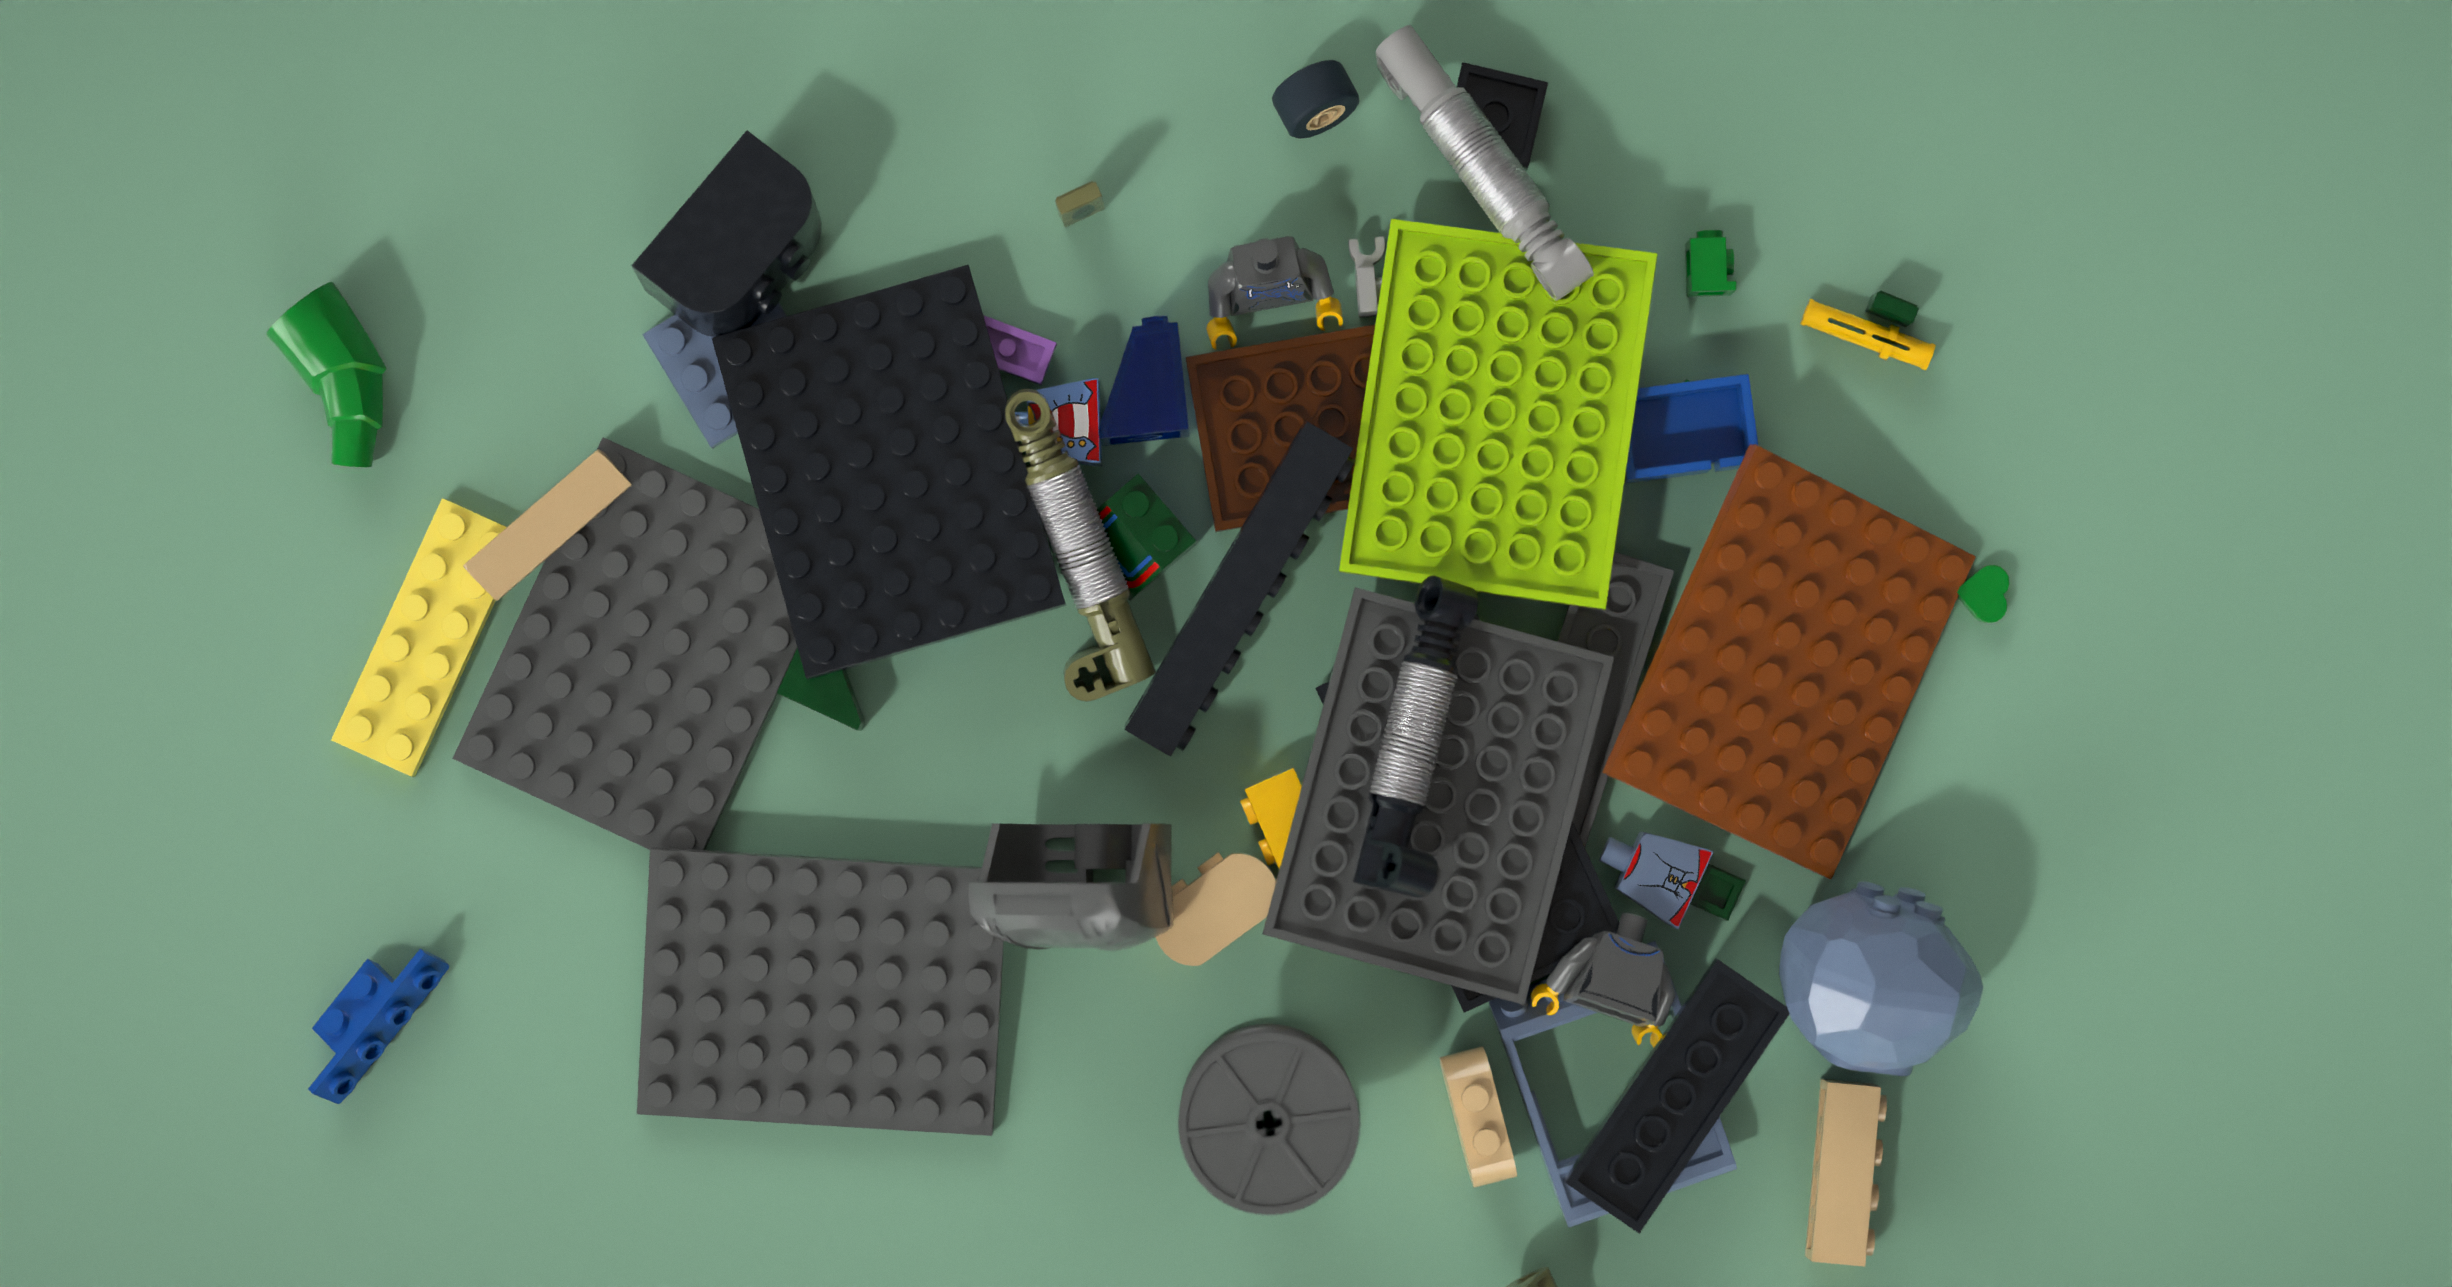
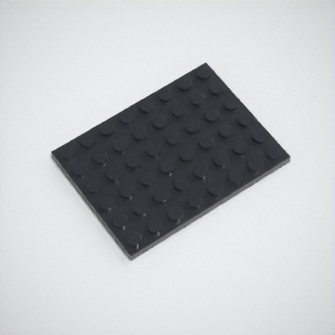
[712,264,1066,680]

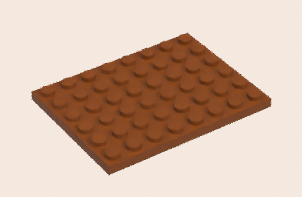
[1602,444,1976,879]

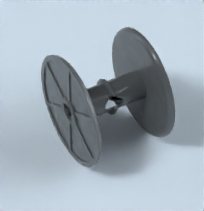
[1178,1024,1360,1215]

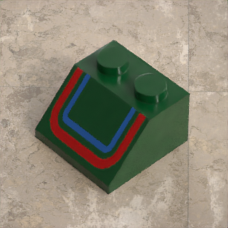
[1097,473,1197,601]

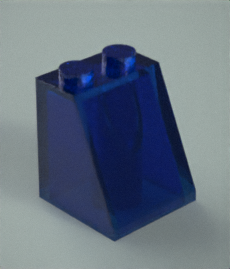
[1098,316,1190,446]

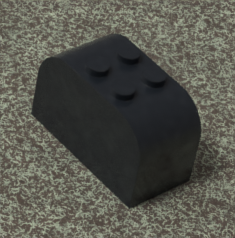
[631,130,822,337]

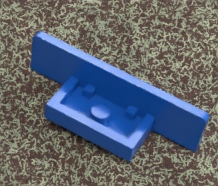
[308,948,449,1104]

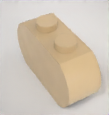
[1156,852,1276,966]
[1439,1046,1517,1188]

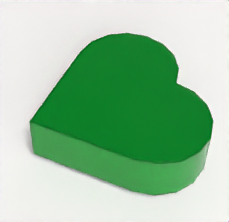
[1957,565,2010,623]

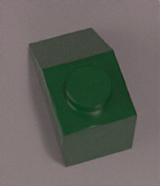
[777,648,865,731]

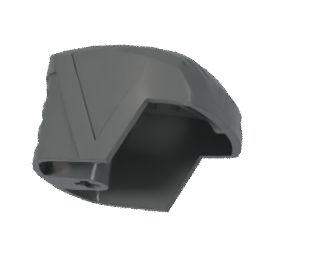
[968,823,1174,951]

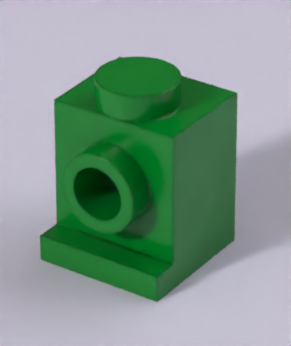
[1685,230,1736,297]

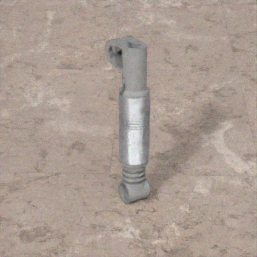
[1376,25,1594,301]

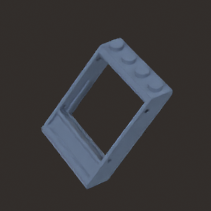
[1489,941,1737,1228]

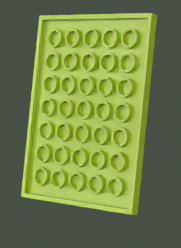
[1339,219,1658,610]

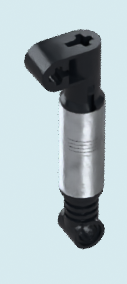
[1353,575,1478,898]

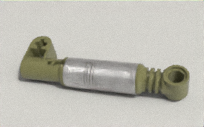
[1005,388,1156,702]

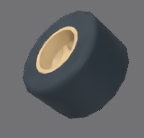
[1272,60,1359,139]

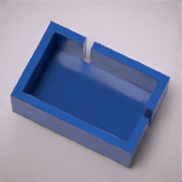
[1624,374,1758,484]

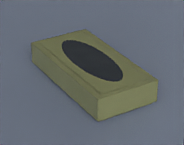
[1055,181,1105,227]

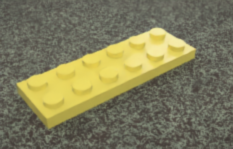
[331,498,507,777]

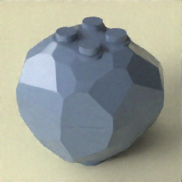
[1779,881,1983,1076]

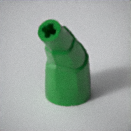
[266,282,387,467]

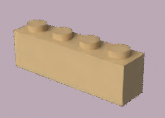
[1805,1079,1887,1267]

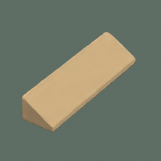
[463,449,632,601]

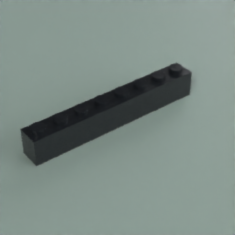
[1124,420,1355,757]

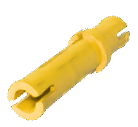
[1800,298,1936,371]

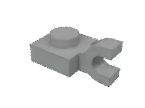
[1348,236,1385,318]

